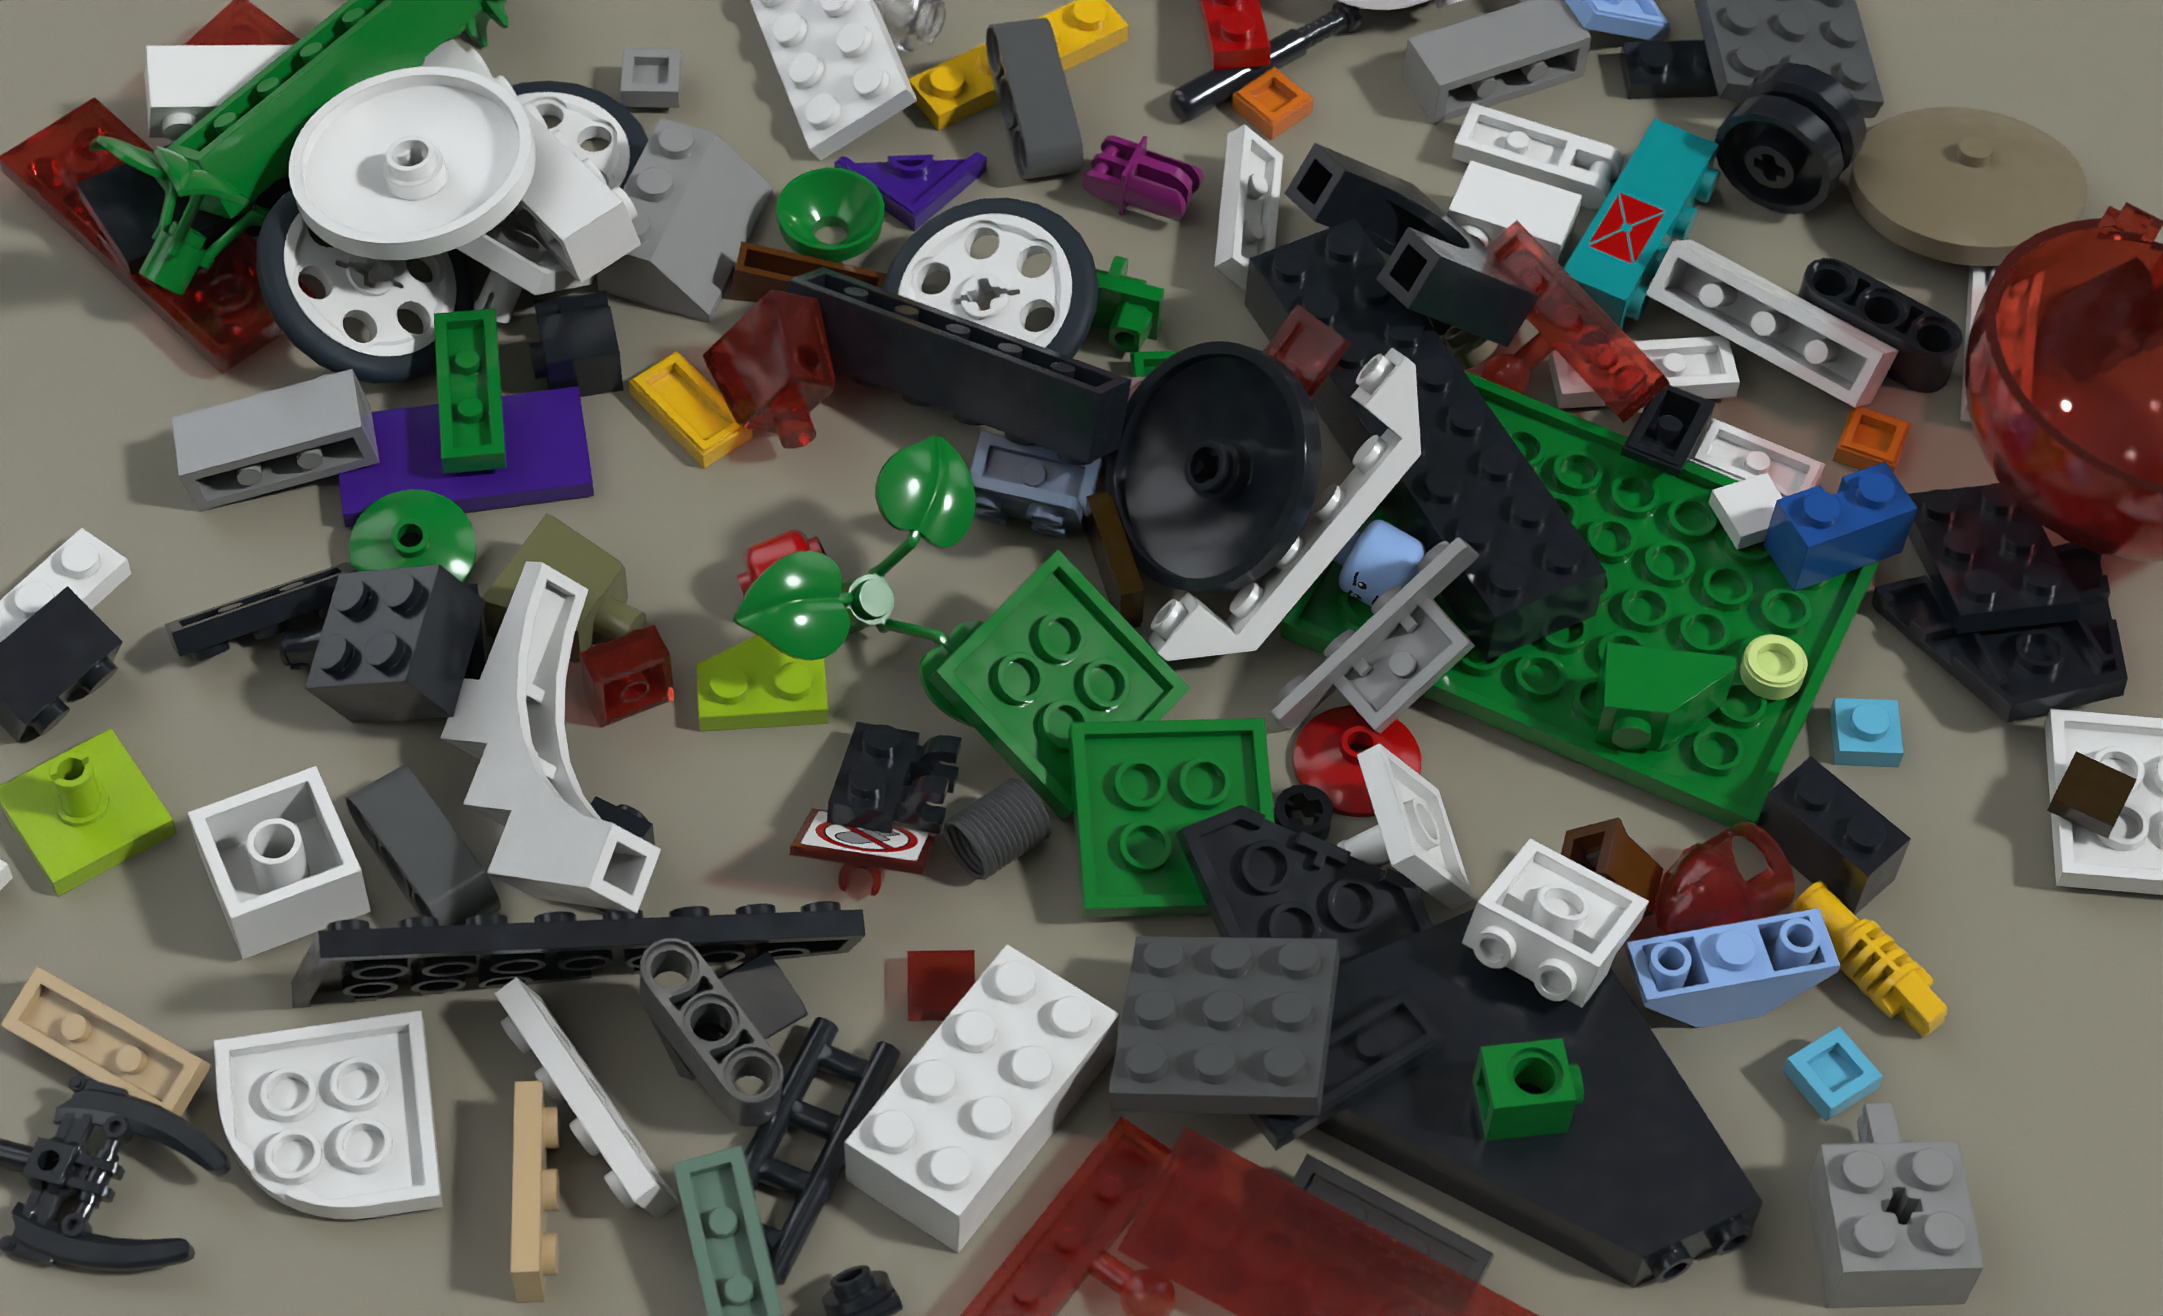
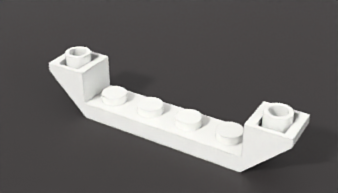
[1147,348,1421,661]

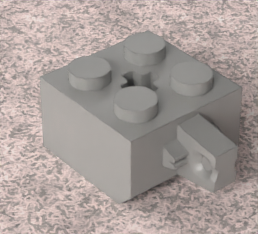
[1808,1103,1984,1308]

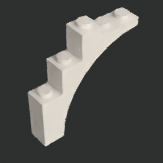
[440,561,661,913]

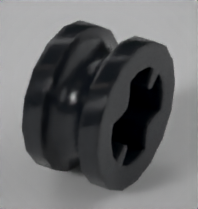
[1274,784,1333,841]

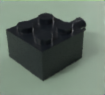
[279,564,486,723]

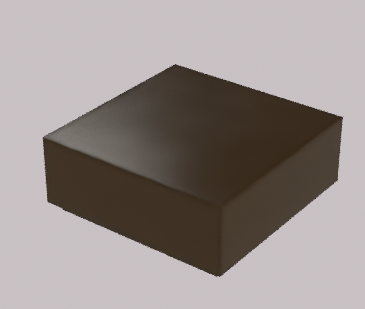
[2047,751,2137,839]

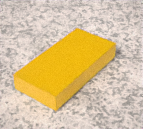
[629,351,753,469]

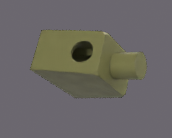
[482,513,646,663]

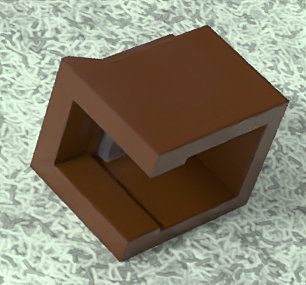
[1561,817,1664,918]

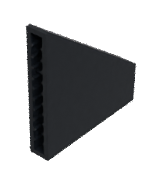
[1314,908,1763,1288]

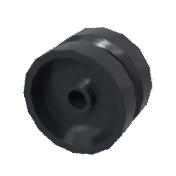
[1715,62,1867,214]

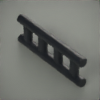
[745,1017,901,1285]

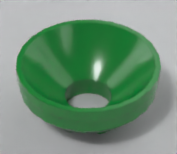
[776,168,885,262]

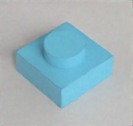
[1829,698,1904,767]
[1783,1026,1883,1122]

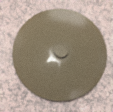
[1849,107,2088,266]

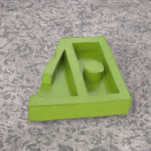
[696,635,829,732]

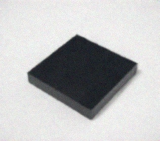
[76,143,239,276]

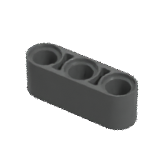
[986,18,1083,179]
[345,765,501,926]
[640,938,783,1127]

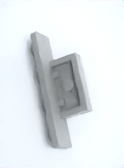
[1270,537,1479,733]

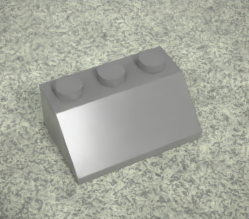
[597,118,773,323]

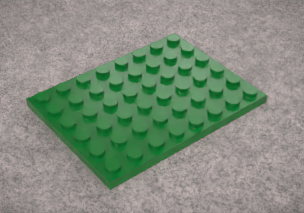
[1280,371,1882,836]

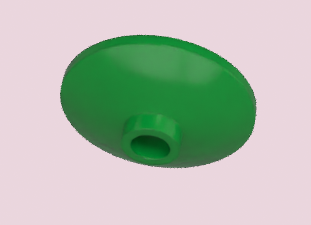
[349,489,477,583]

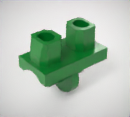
[1053,256,1164,353]

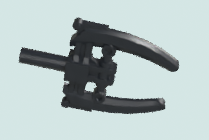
[0,1075,231,1271]

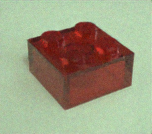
[579,624,674,728]

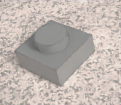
[620,48,682,108]

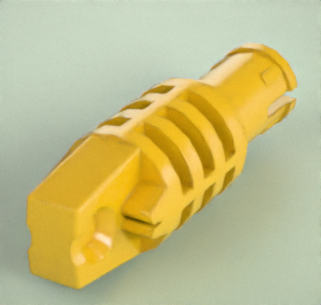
[1792,881,1947,1038]

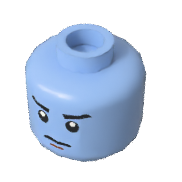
[1333,520,1426,607]

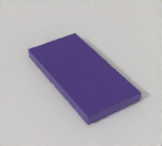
[339,386,594,528]

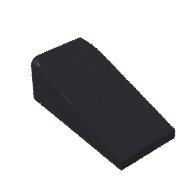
[1620,381,1716,477]

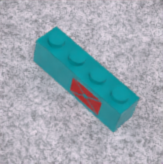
[1552,118,1721,339]

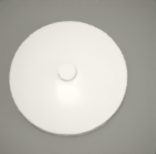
[289,66,536,260]

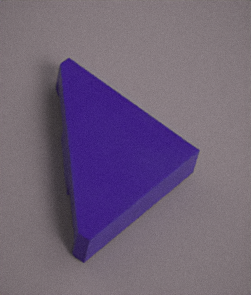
[834,152,987,231]

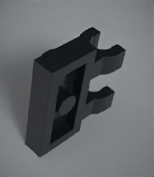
[827,721,962,834]

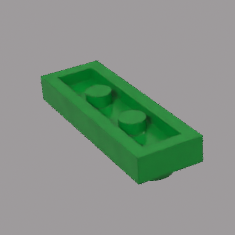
[434,309,507,474]

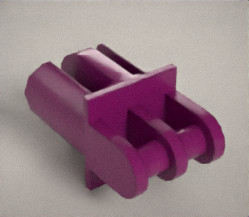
[1081,135,1204,222]

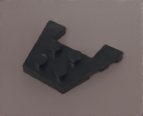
[1871,537,2128,723]

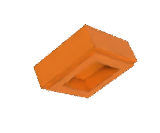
[1232,67,1314,140]
[1833,406,1911,472]

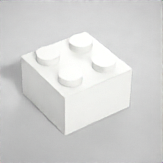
[187,766,371,959]

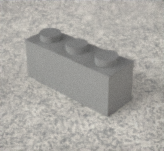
[1402,0,1591,125]
[171,369,380,512]

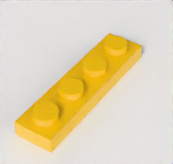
[909,0,1129,131]

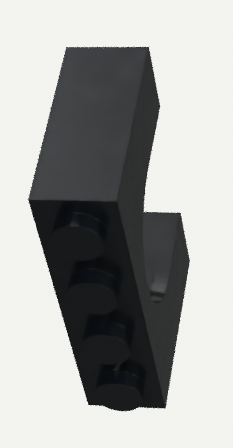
[1284,143,1540,347]

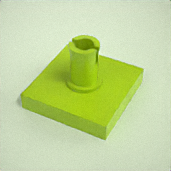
[0,728,177,897]

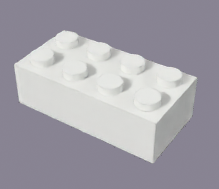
[844,944,1119,1253]

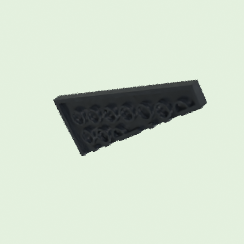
[291,901,866,1008]

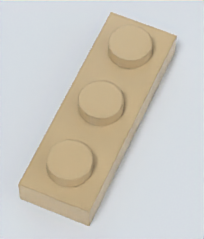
[0,966,212,1116]
[511,1080,560,1303]

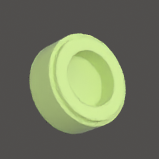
[1740,635,1808,700]

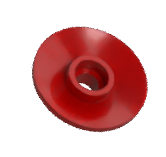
[1293,705,1421,817]

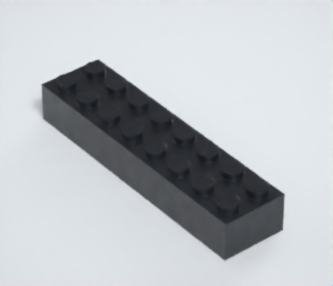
[1245,218,1606,661]

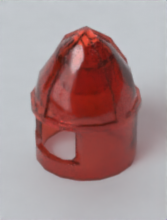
[1654,821,1795,935]

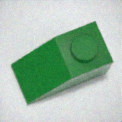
[1595,642,1736,750]

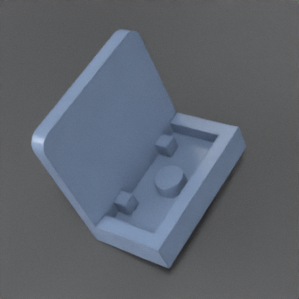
[970,431,1103,538]

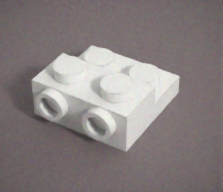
[1462,839,1649,1007]

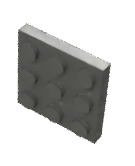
[1694,0,1884,118]
[1109,936,1340,1116]

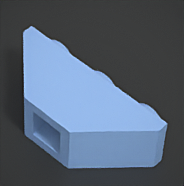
[1625,908,1840,1028]

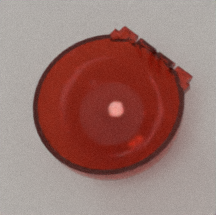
[1965,202,2163,562]

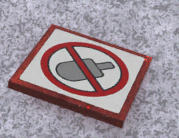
[790,808,939,896]

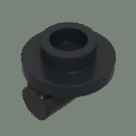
[822,1265,903,1316]

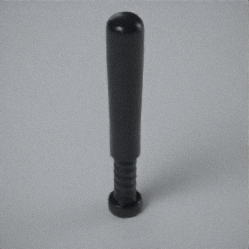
[1169,0,1362,121]

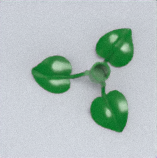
[89,135,333,295]
[733,435,983,728]

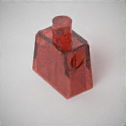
[702,290,836,449]

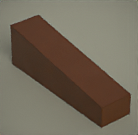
[729,241,887,306]

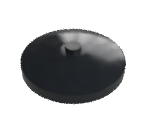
[1106,341,1322,594]

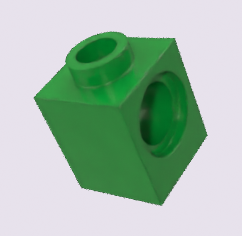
[1472,1038,1584,1141]

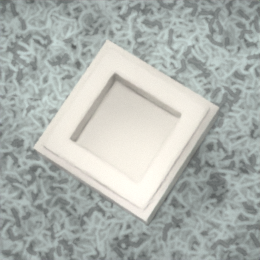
[1709,473,1783,550]

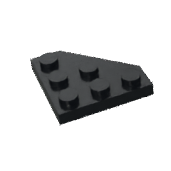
[1176,805,1433,965]

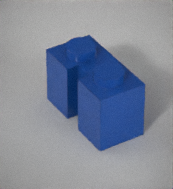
[1763,462,1918,591]

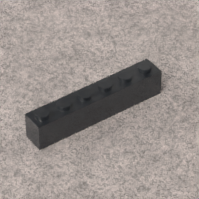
[779,267,1132,465]

